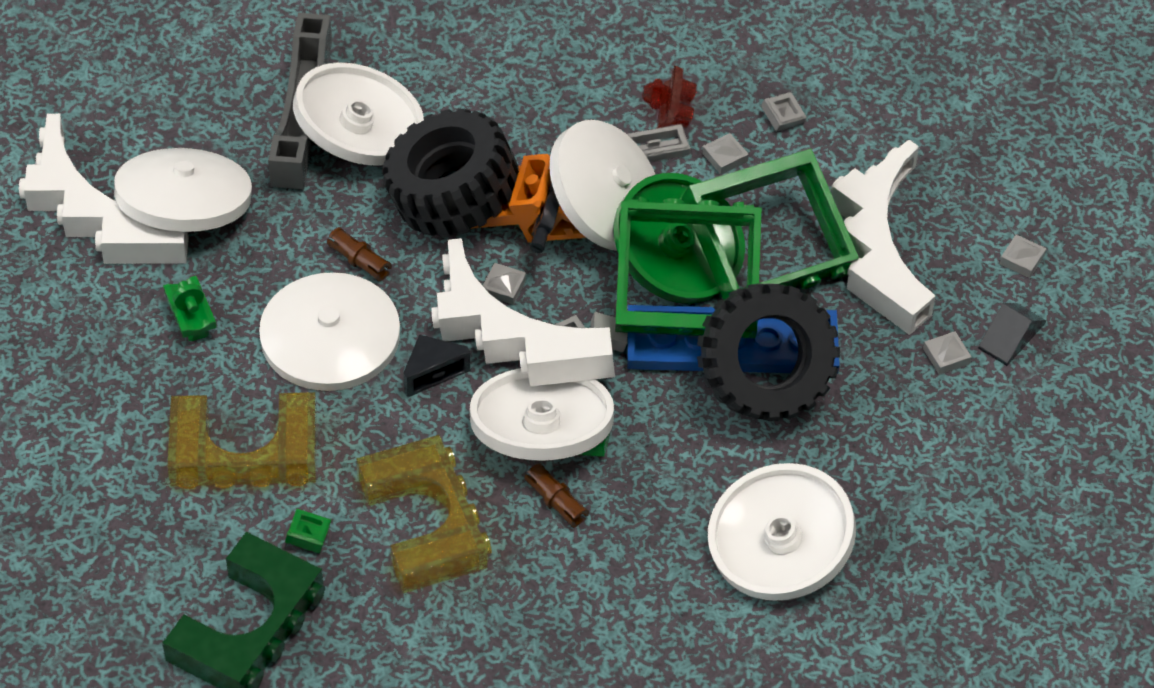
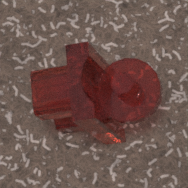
[642,66,697,129]

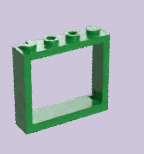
[681,148,859,300]
[615,197,762,339]

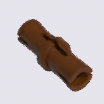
[327,227,392,281]
[525,463,589,528]

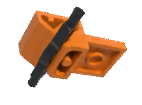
[473,154,586,253]

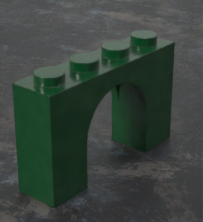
[162,532,325,688]

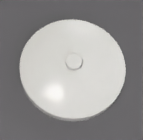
[293,63,424,165]
[550,120,656,251]
[114,148,252,232]
[259,273,400,391]
[470,368,614,460]
[708,463,856,601]

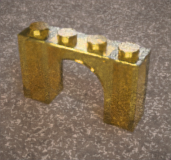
[168,392,317,489]
[356,435,492,593]

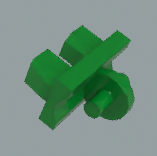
[163,276,217,341]

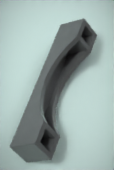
[268,13,332,189]

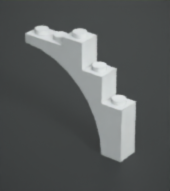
[19,114,189,264]
[831,140,936,335]
[432,238,615,386]

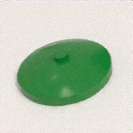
[613,173,745,304]

